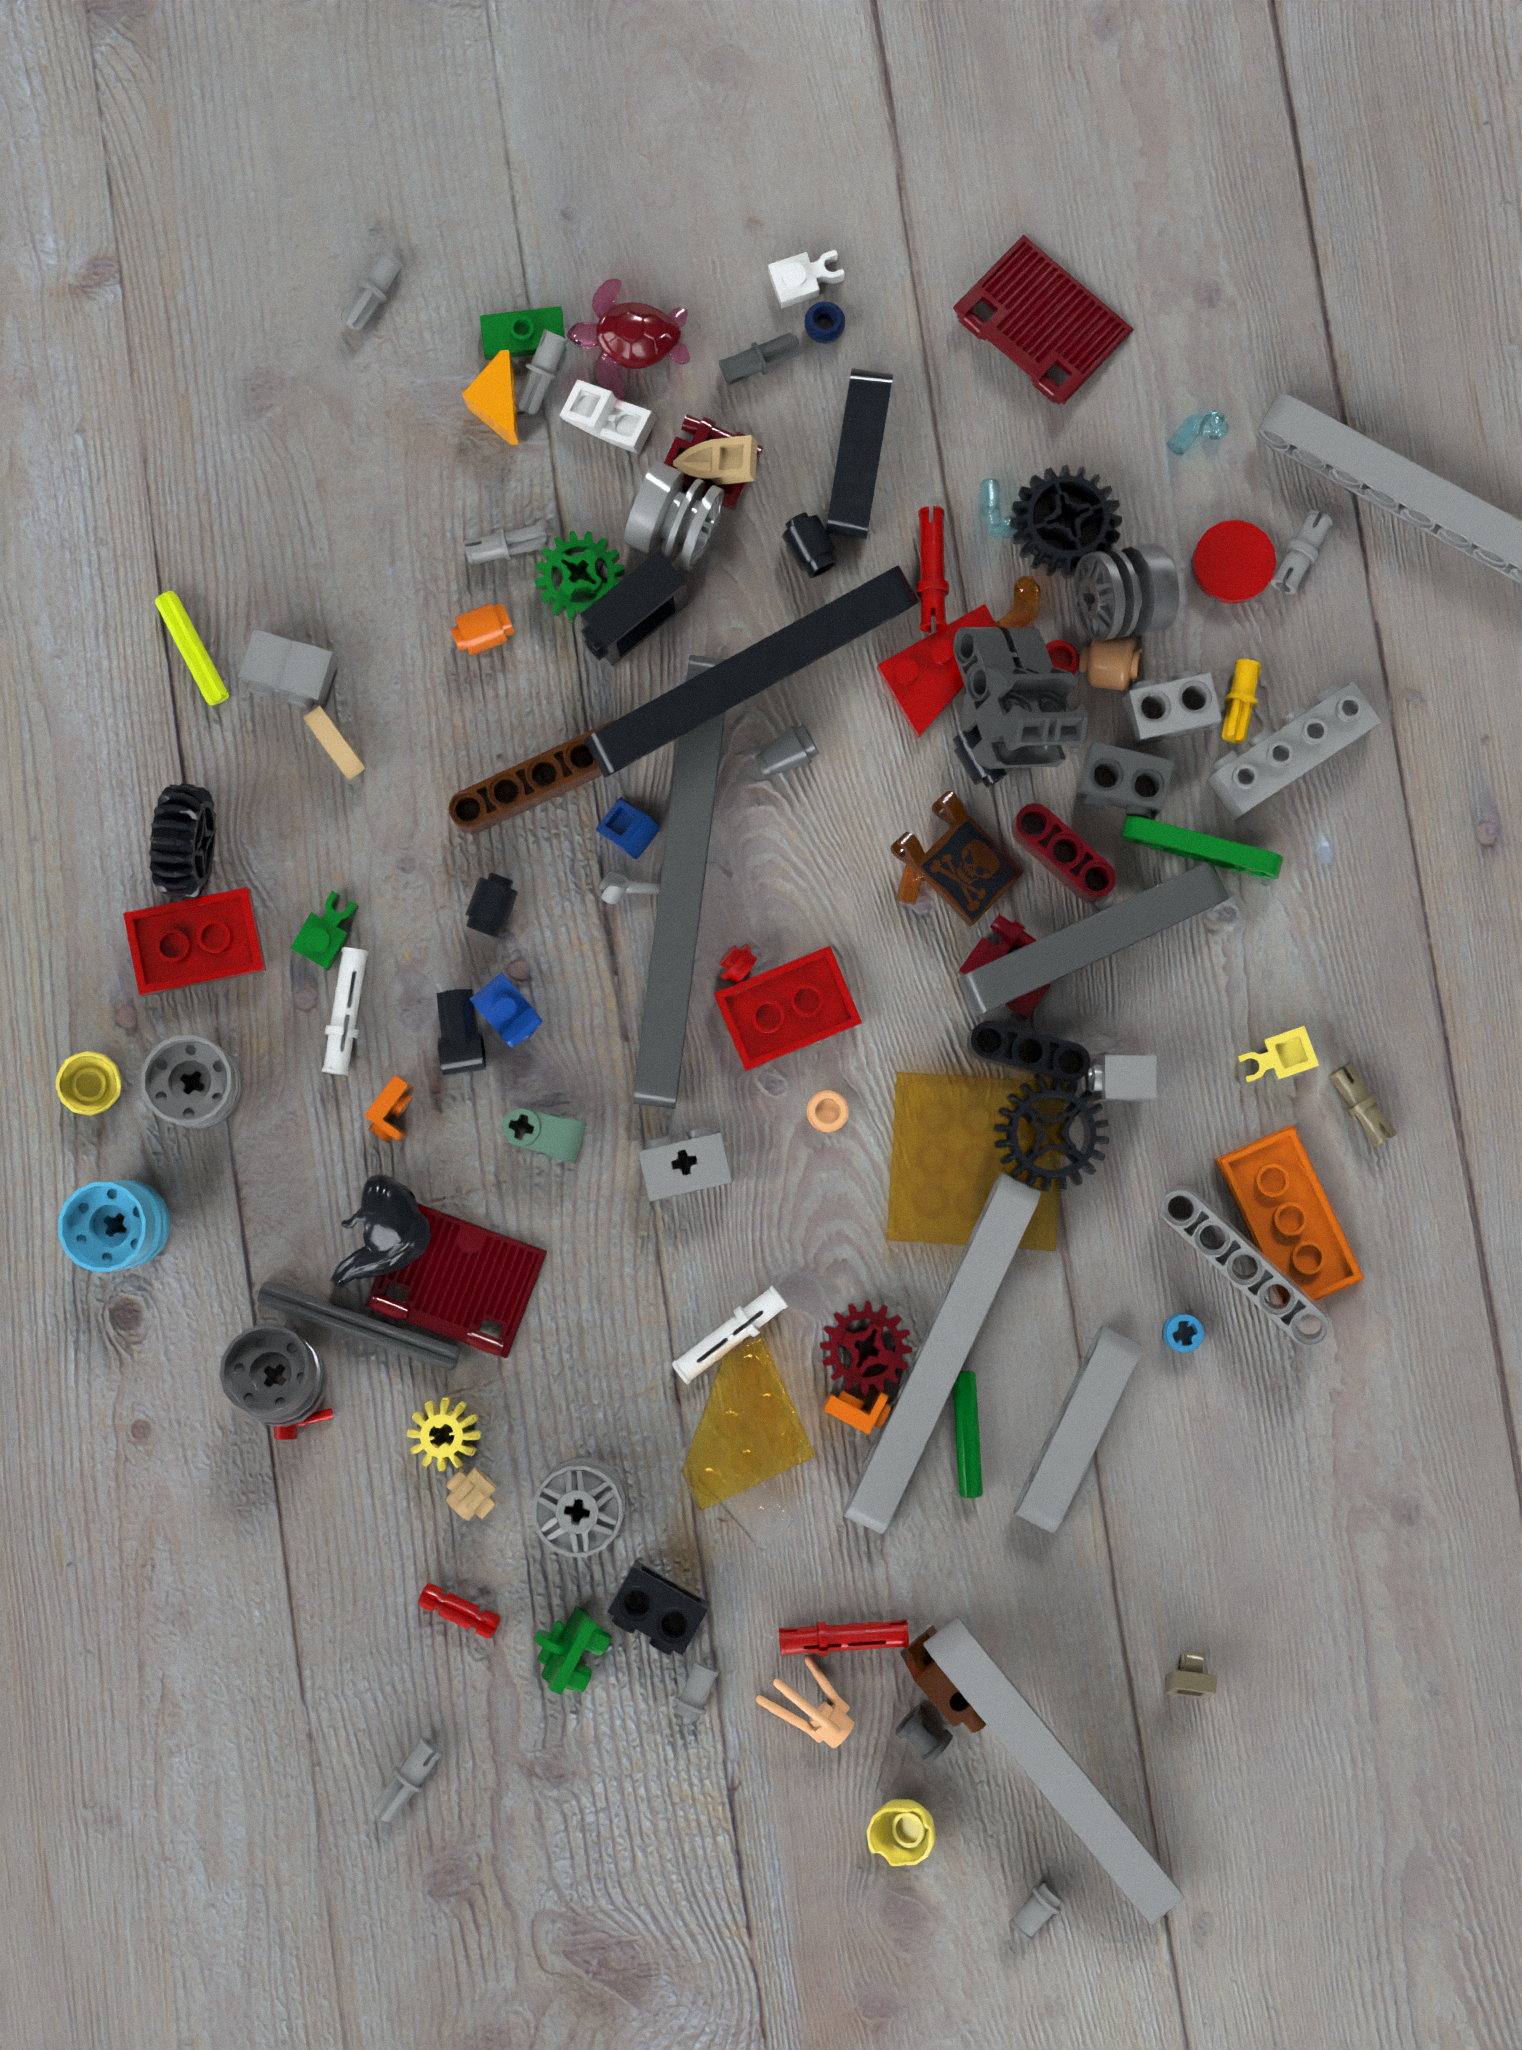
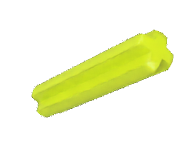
[155,591,229,706]

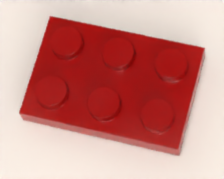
[123,887,266,996]
[713,946,862,1072]

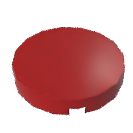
[1191,520,1276,604]

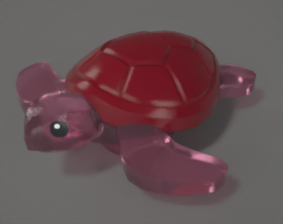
[567,278,690,399]

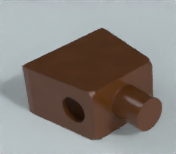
[900,1625,987,1733]

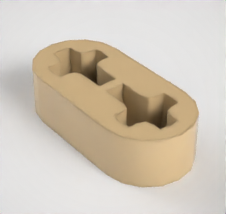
[303,705,366,781]

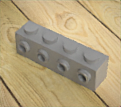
[1207,681,1382,820]

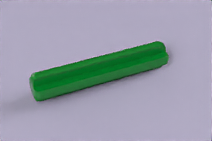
[953,1370,983,1498]

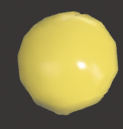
[55,1051,122,1116]
[866,1798,937,1866]

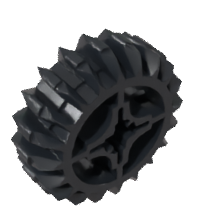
[1009,464,1122,579]
[149,783,217,898]
[993,1076,1109,1192]

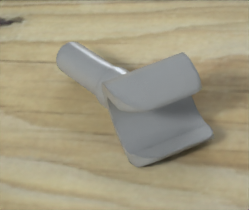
[599,871,660,904]

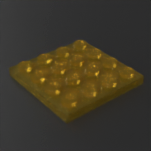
[886,1072,1065,1251]

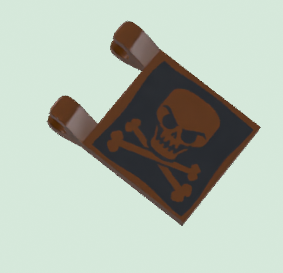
[890,791,1024,927]

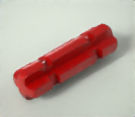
[418,1583,500,1638]

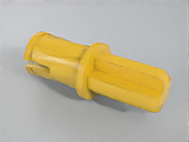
[1222,659,1262,744]

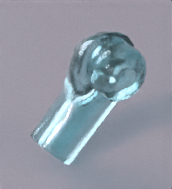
[1167,410,1229,456]
[979,478,1016,540]

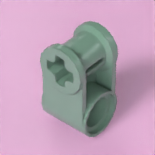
[502,1108,587,1164]

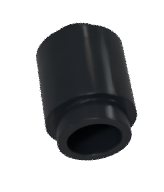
[782,512,838,578]
[952,725,1008,788]
[465,873,518,938]

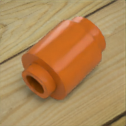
[450,603,515,656]

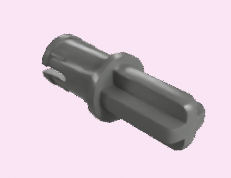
[718,332,801,386]

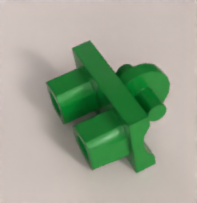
[534,1606,611,1695]

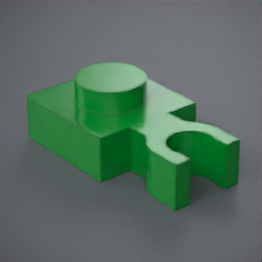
[290,891,358,970]

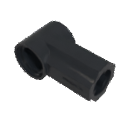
[436,989,486,1075]

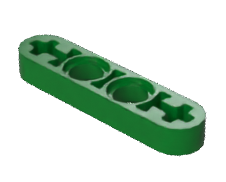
[1121,816,1284,880]

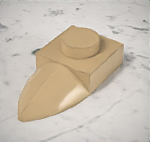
[673,435,758,485]

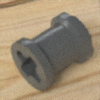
[895,1704,953,1764]

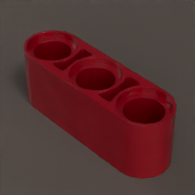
[1011,803,1116,902]

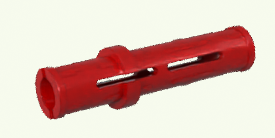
[916,506,949,633]
[779,1619,909,1657]

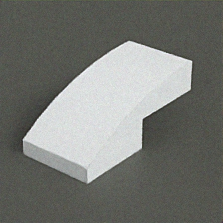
[560,379,657,455]

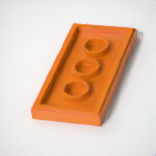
[1214,1125,1365,1304]

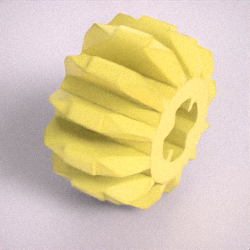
[407,1397,481,1471]

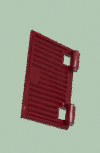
[953,235,1134,405]
[365,1203,547,1358]

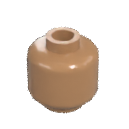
[1079,636,1143,690]

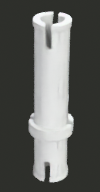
[321,947,369,1076]
[672,1285,788,1385]

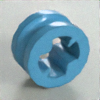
[1162,1313,1204,1353]

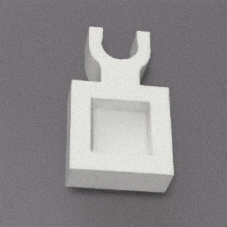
[768,249,845,309]

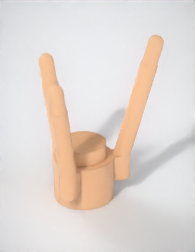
[756,1656,855,1749]

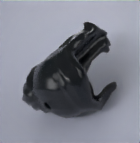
[330,1174,432,1288]

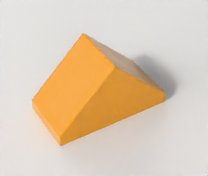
[462,350,519,445]

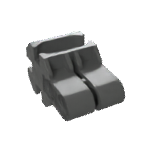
[953,627,1088,769]

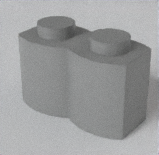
[239,629,339,709]

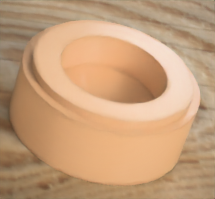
[806,1090,849,1133]

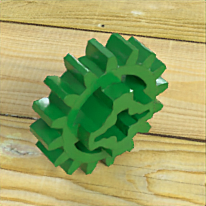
[535,531,625,623]

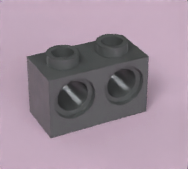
[1076,741,1175,819]

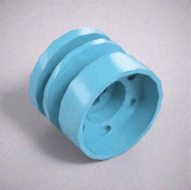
[58,1180,170,1272]

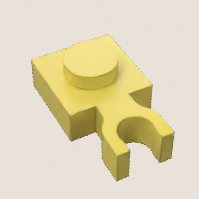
[1238,1026,1319,1083]

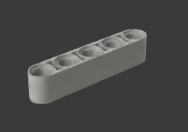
[1161,1186,1330,1347]
[1013,1326,1142,1533]

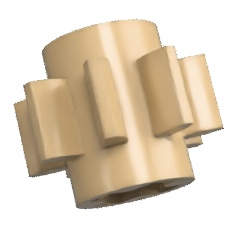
[445,1467,498,1521]

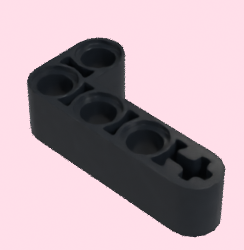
[826,368,893,540]

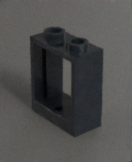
[580,550,689,666]

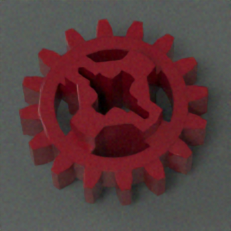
[820,1300,913,1394]

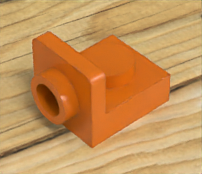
[364,1075,414,1143]
[822,1390,891,1435]

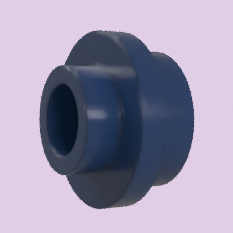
[804,301,845,344]

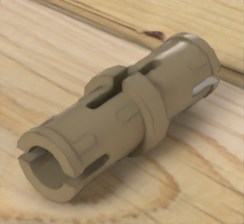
[1328,1062,1397,1147]

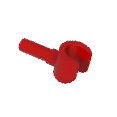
[274,1408,334,1440]

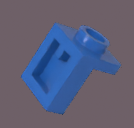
[470,972,543,1048]

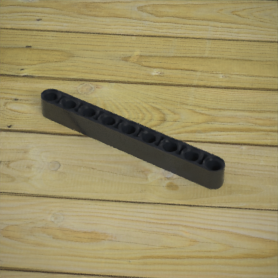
[583,565,919,778]

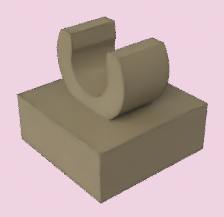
[1164,1651,1217,1699]

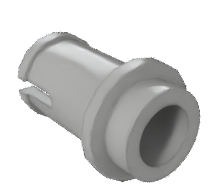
[674,1661,719,1721]
[1009,1882,1063,1942]

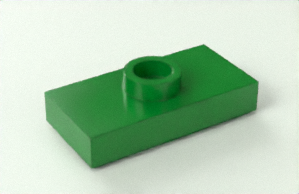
[480,306,567,360]

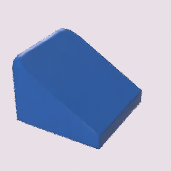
[595,797,660,859]

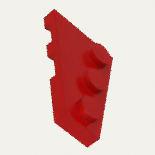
[877,604,999,739]

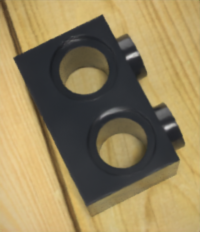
[607,1560,709,1655]

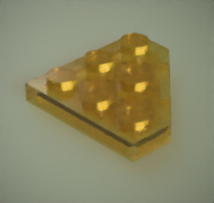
[681,1339,816,1511]

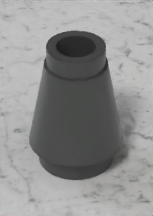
[754,725,819,778]

